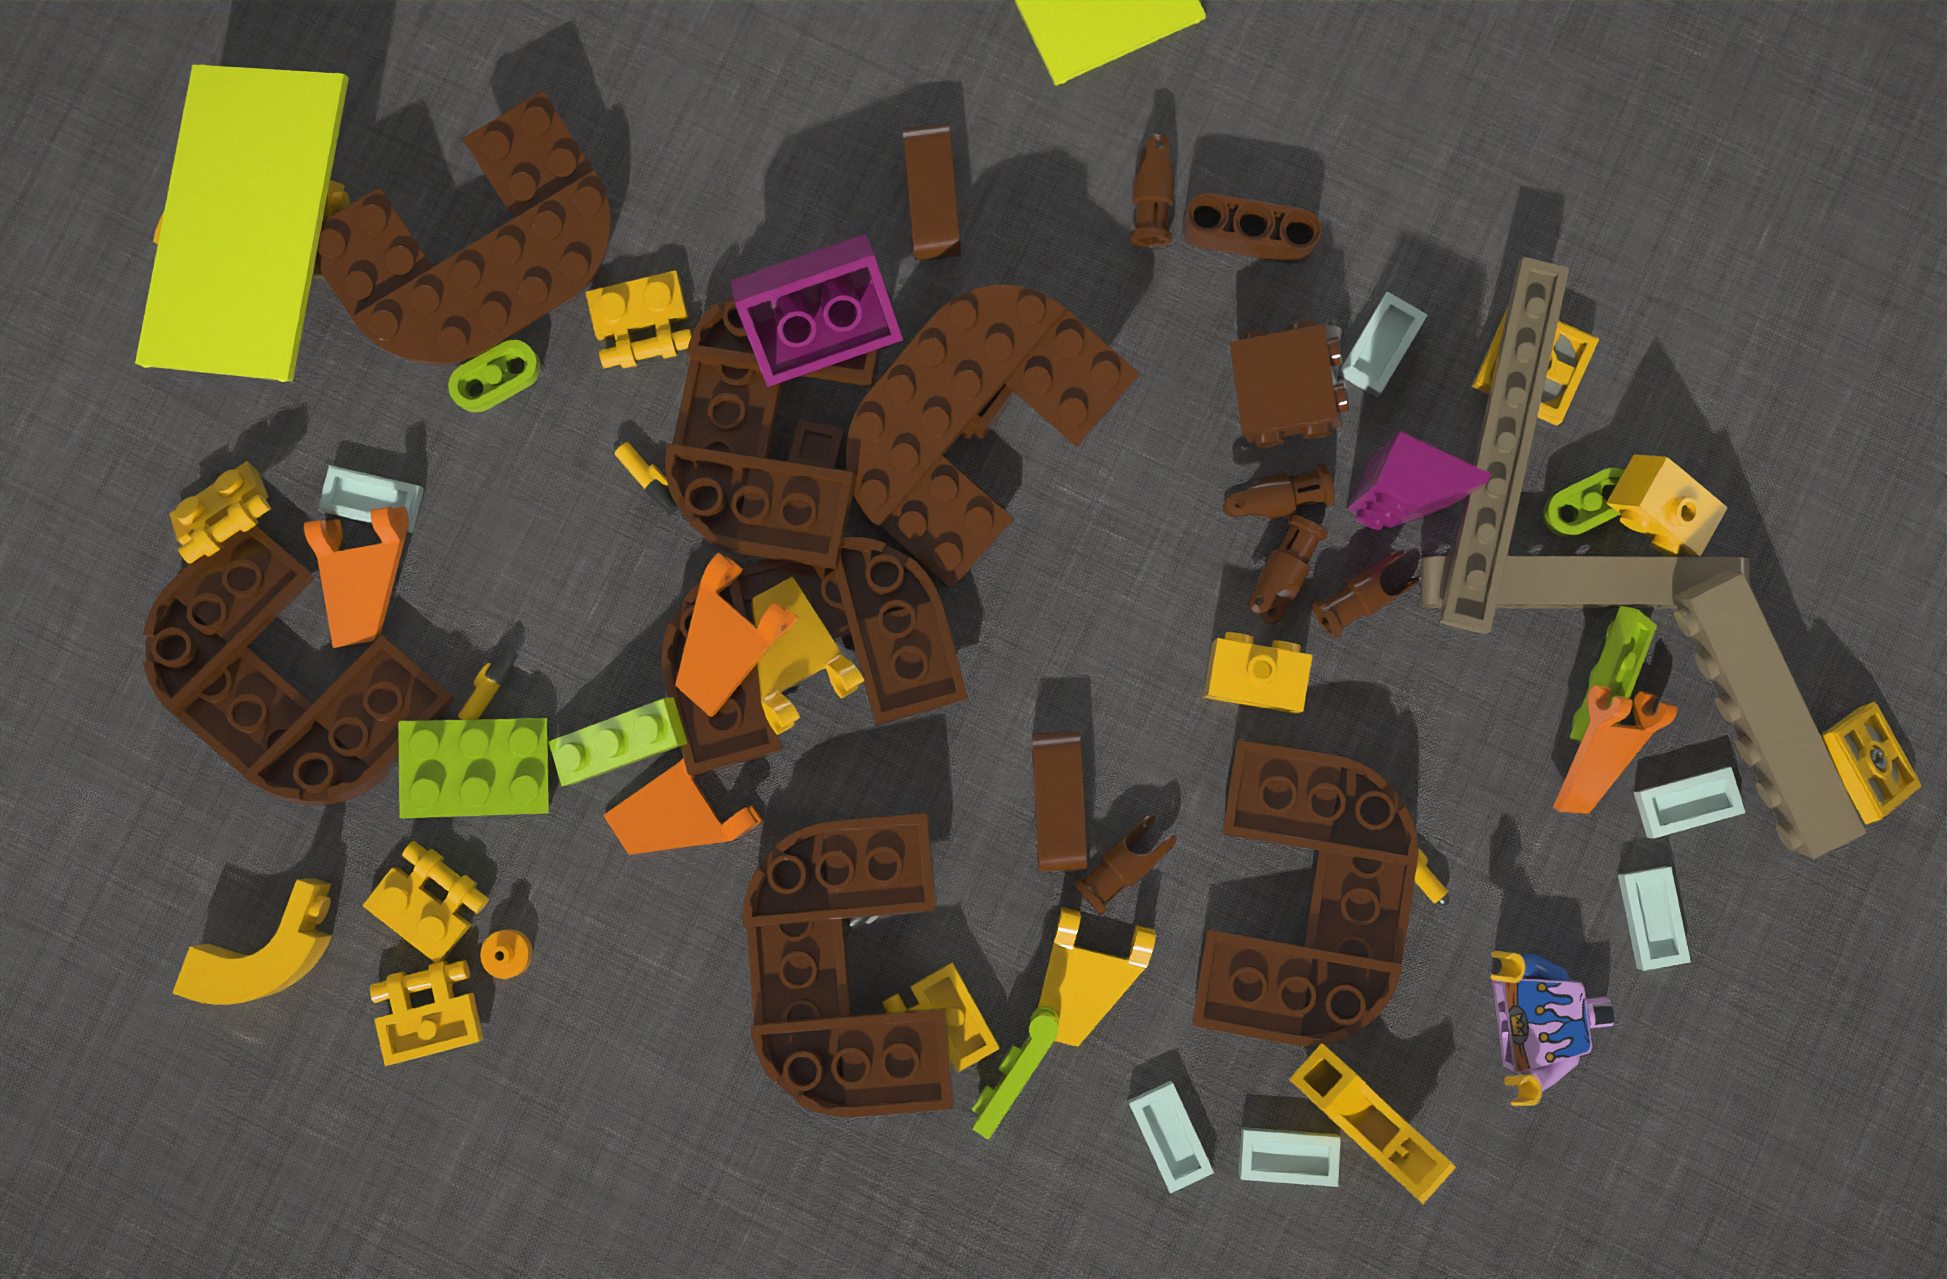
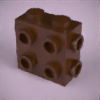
[1230,320,1349,447]

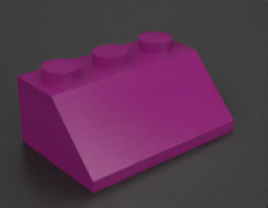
[731,233,903,387]
[1347,432,1491,530]

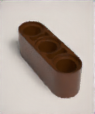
[903,124,961,260]
[1182,193,1322,264]
[1032,731,1087,872]

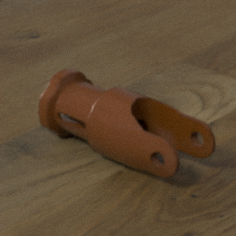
[1130,134,1174,248]
[1223,464,1335,518]
[1249,515,1328,624]
[1311,550,1420,639]
[1072,814,1177,916]

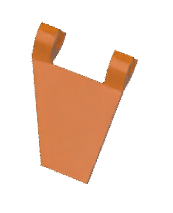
[304,507,409,648]
[675,553,799,717]
[1553,685,1678,814]
[603,758,763,855]

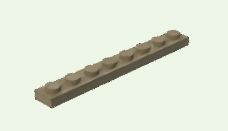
[1438,257,1570,634]

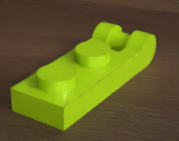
[971,1006,1059,1140]

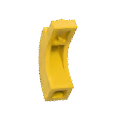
[172,878,332,1005]
[1289,1043,1456,1204]

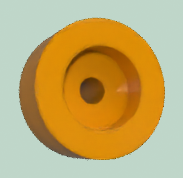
[480,929,533,979]

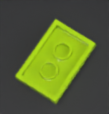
[399,718,549,818]

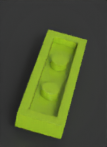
[1570,605,1657,744]
[548,697,688,787]

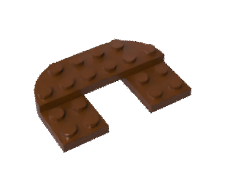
[315,90,611,366]
[846,285,1141,589]
[665,291,891,569]
[142,525,455,805]
[661,537,969,776]
[1192,740,1418,1046]
[742,813,954,1117]

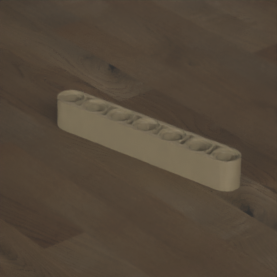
[1421,556,1751,609]

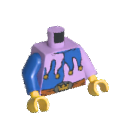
[1491,951,1615,1106]

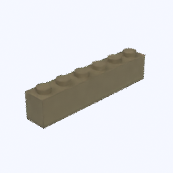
[1672,571,1867,860]

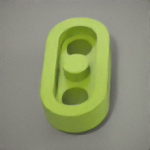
[448,340,541,413]
[1543,468,1625,538]

